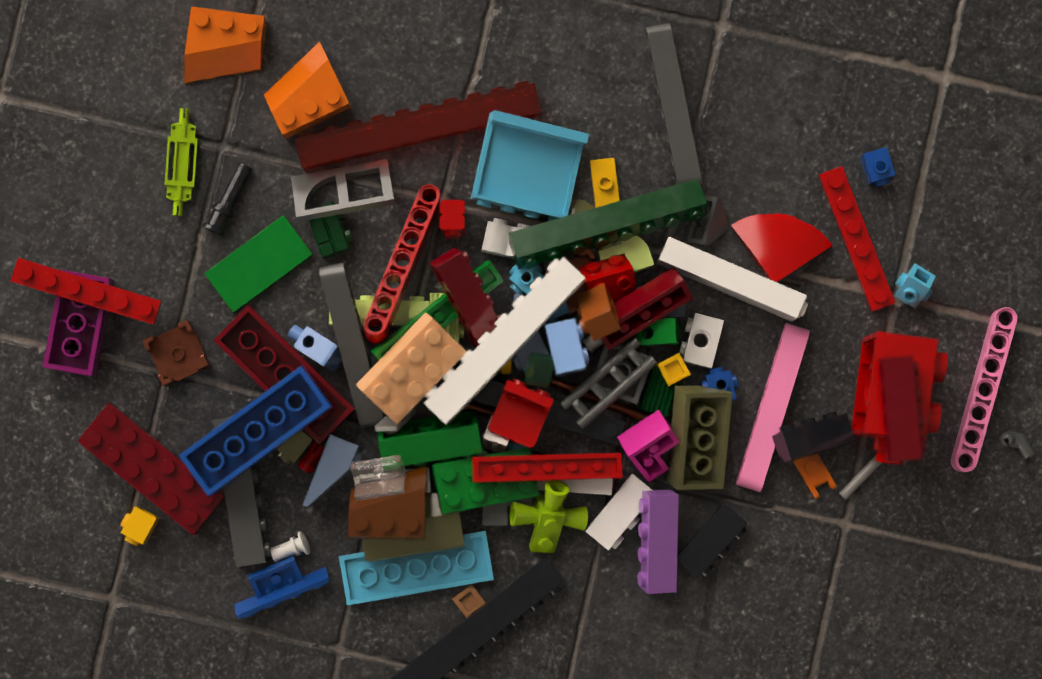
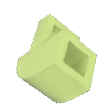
[597,236,654,273]

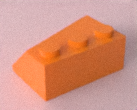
[184,6,267,84]
[264,42,351,139]

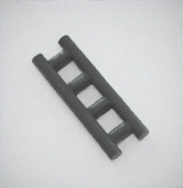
[560,337,657,429]

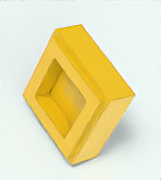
[657,353,691,387]

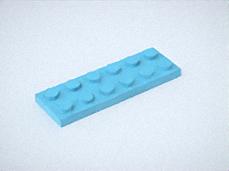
[339,531,494,605]

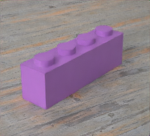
[637,489,679,594]

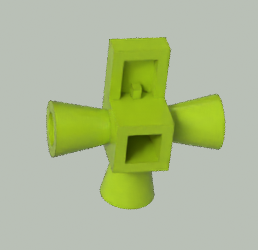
[509,480,588,553]

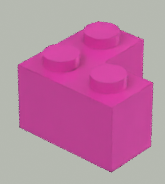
[617,410,680,482]

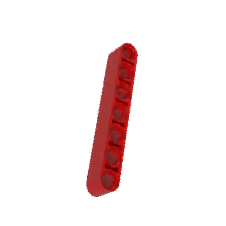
[364,184,441,344]

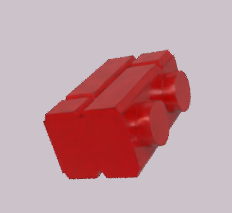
[440,200,466,239]

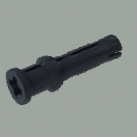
[203,163,253,236]

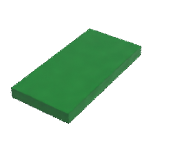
[204,215,313,313]

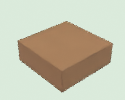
[452,584,486,618]

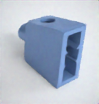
[287,325,342,373]

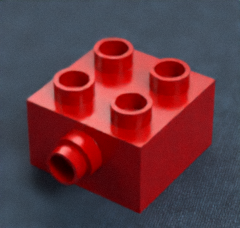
[851,331,948,465]

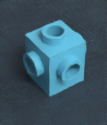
[894,263,936,309]
[509,264,544,296]

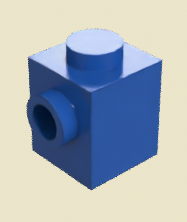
[860,147,895,187]

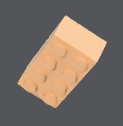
[356,312,467,424]

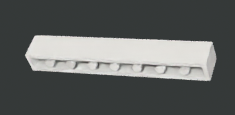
[424,257,586,425]

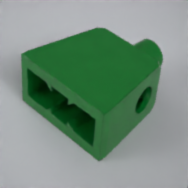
[624,318,681,347]

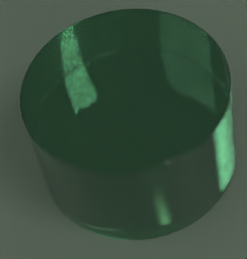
[525,352,553,387]

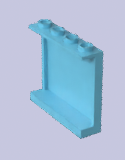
[471,110,589,222]

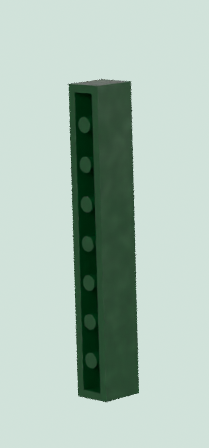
[509,179,707,269]

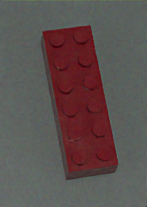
[213,305,356,445]
[77,402,225,535]

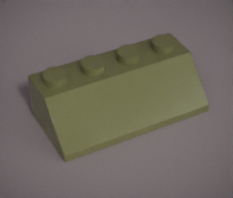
[666,386,733,490]
[362,493,465,562]

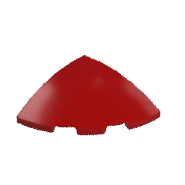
[730,213,833,282]

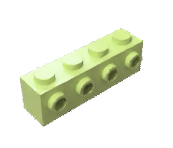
[329,295,430,327]

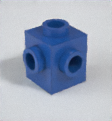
[701,367,738,400]

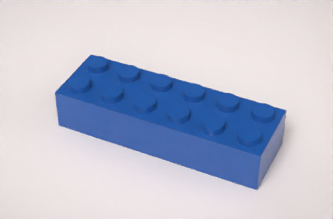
[179,366,334,496]

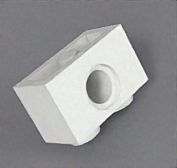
[679,313,724,369]

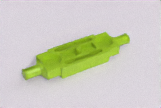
[165,108,198,217]

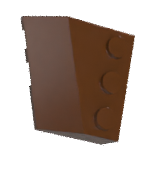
[348,465,427,540]

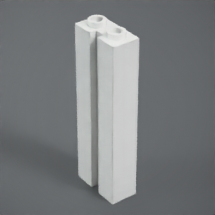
[656,237,808,322]

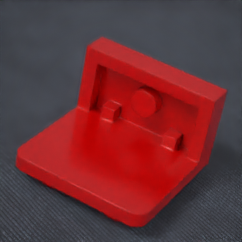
[578,254,637,303]
[488,379,554,448]

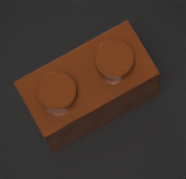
[576,283,621,341]

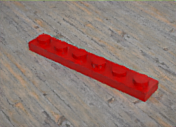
[818,166,895,312]
[11,258,162,325]
[472,453,623,483]

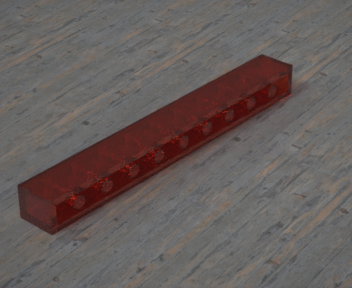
[295,81,541,171]

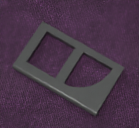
[290,159,395,222]

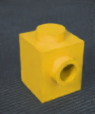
[120,506,160,546]

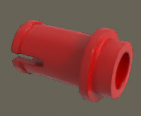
[298,441,325,474]

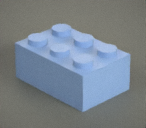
[544,318,589,377]

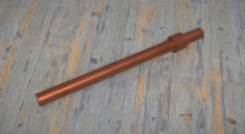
[550,377,672,426]

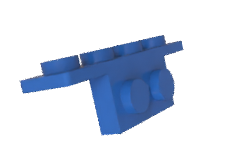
[234,556,330,619]

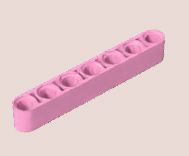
[951,307,1017,472]
[736,323,810,492]

